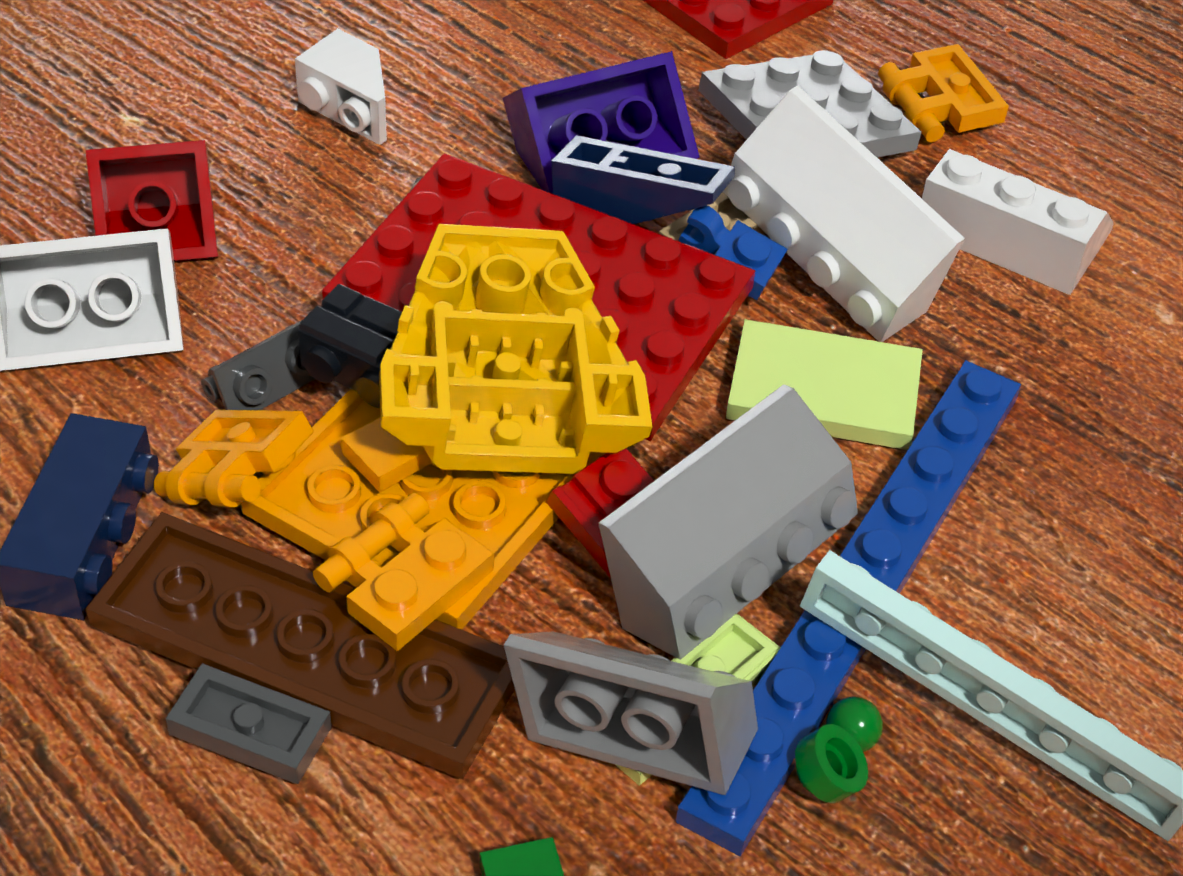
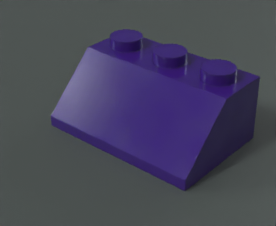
[502,51,700,194]

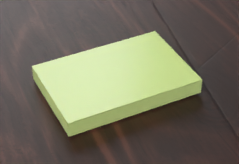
[726,319,923,450]

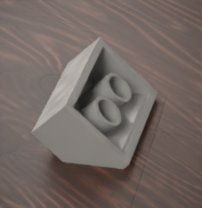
[504,631,758,795]

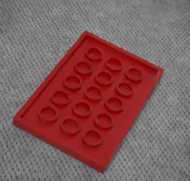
[322,153,756,441]

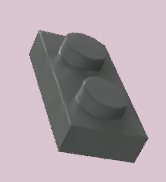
[165,664,332,784]

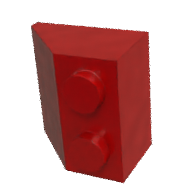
[86,140,218,261]

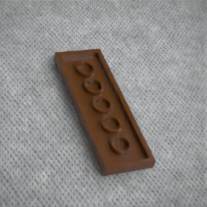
[86,512,515,780]

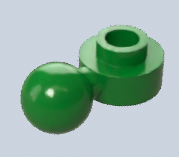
[795,697,883,804]

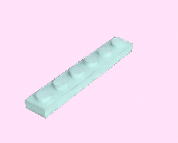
[800,550,1183,841]

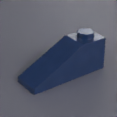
[552,135,735,224]

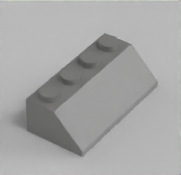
[599,384,858,660]

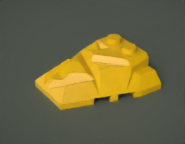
[379,224,652,474]

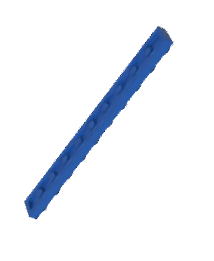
[676,360,1022,857]

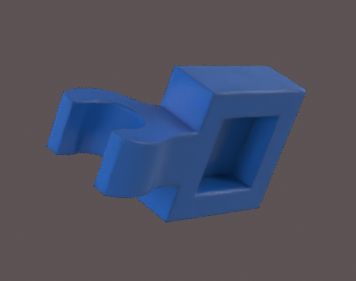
[678,205,788,300]

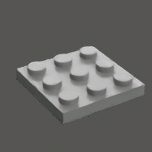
[698,50,921,157]

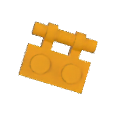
[878,44,1009,142]
[154,410,314,508]
[313,492,494,652]

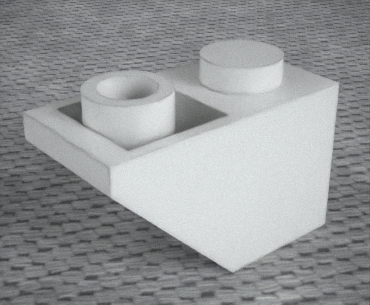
[295,28,387,145]

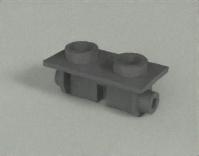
[201,320,315,410]

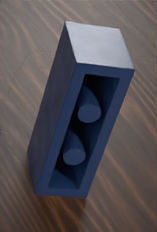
[0,413,159,621]

